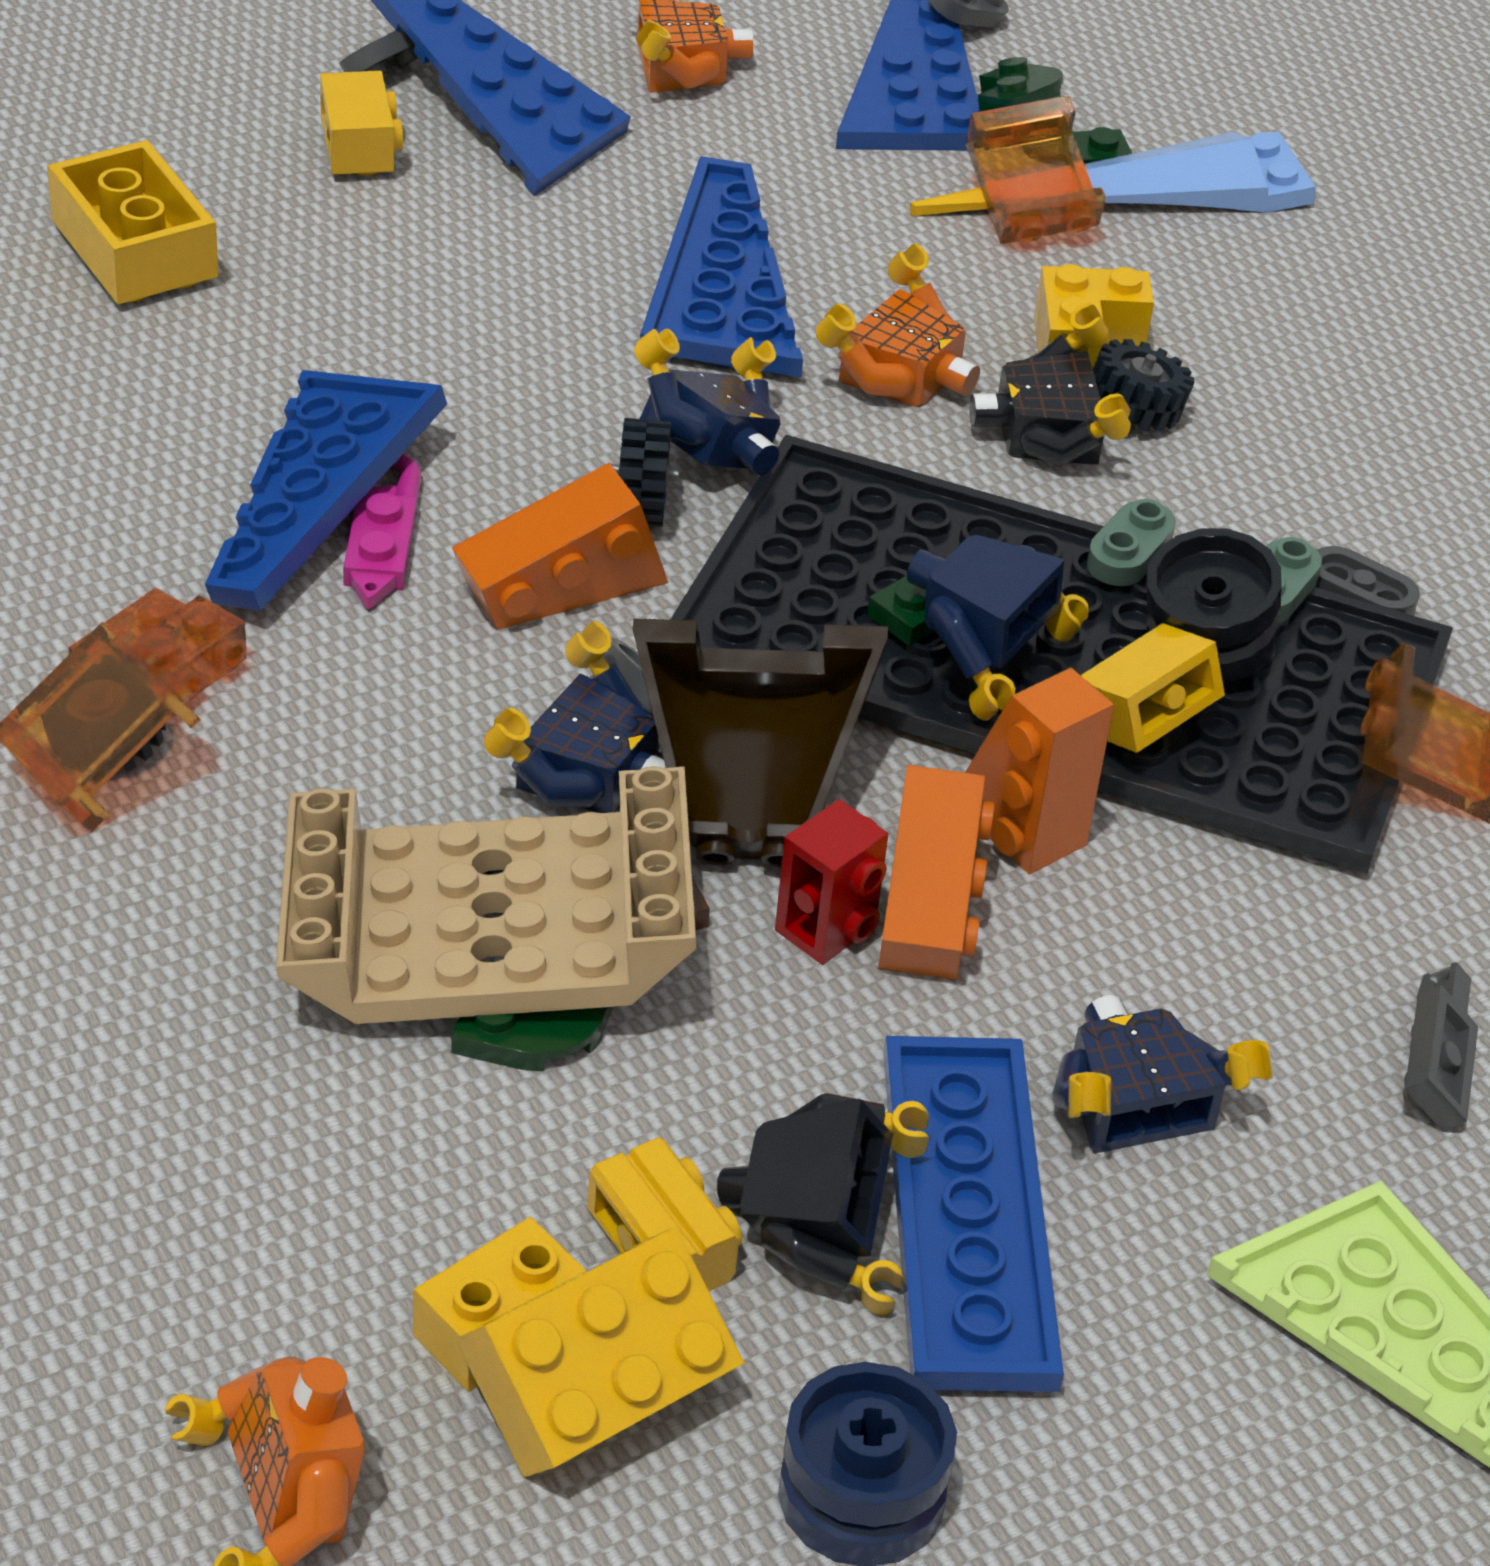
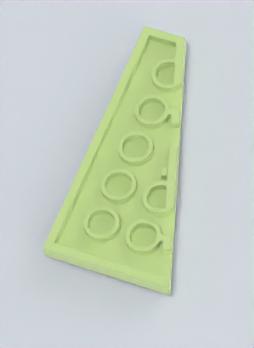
[1207,1180,1490,1468]

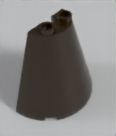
[633,619,888,868]

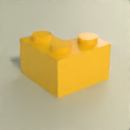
[1034,264,1154,369]

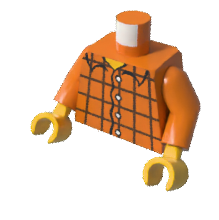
[636,0,753,92]
[816,243,980,407]
[165,1357,364,1566]

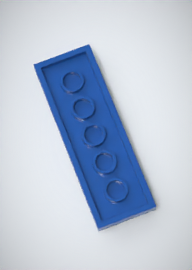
[883,1036,1064,1392]

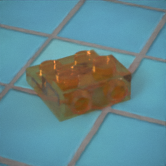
[68,587,247,718]

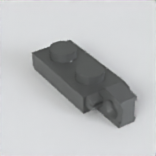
[1404,962,1478,1132]

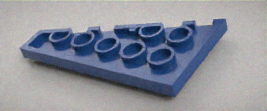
[371,0,631,196]
[836,0,987,151]
[640,156,803,377]
[205,370,447,611]

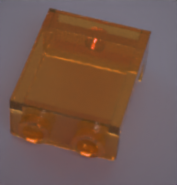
[966,95,1106,244]
[0,622,201,832]
[1361,642,1490,824]

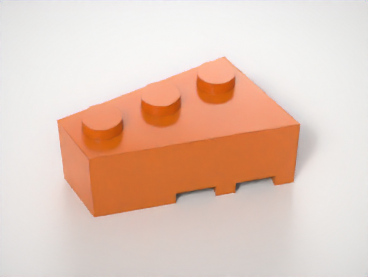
[452,463,669,630]
[965,668,1114,875]
[878,765,995,980]

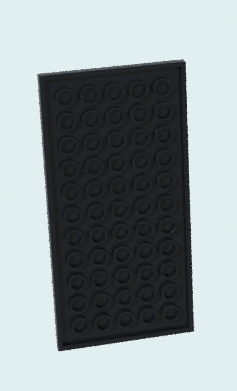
[670,435,1453,874]

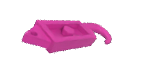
[343,453,422,609]

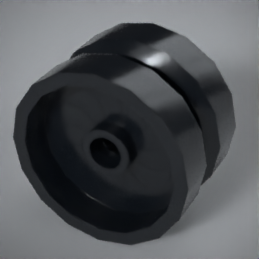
[1147,528,1282,684]

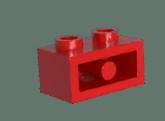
[775,799,889,965]

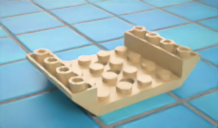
[276,766,697,1024]

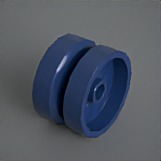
[778,1362,957,1566]

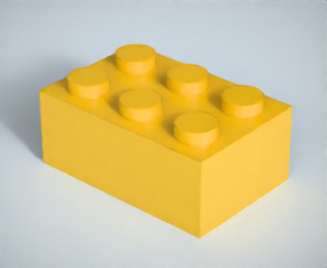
[47,140,218,305]
[455,1226,745,1478]

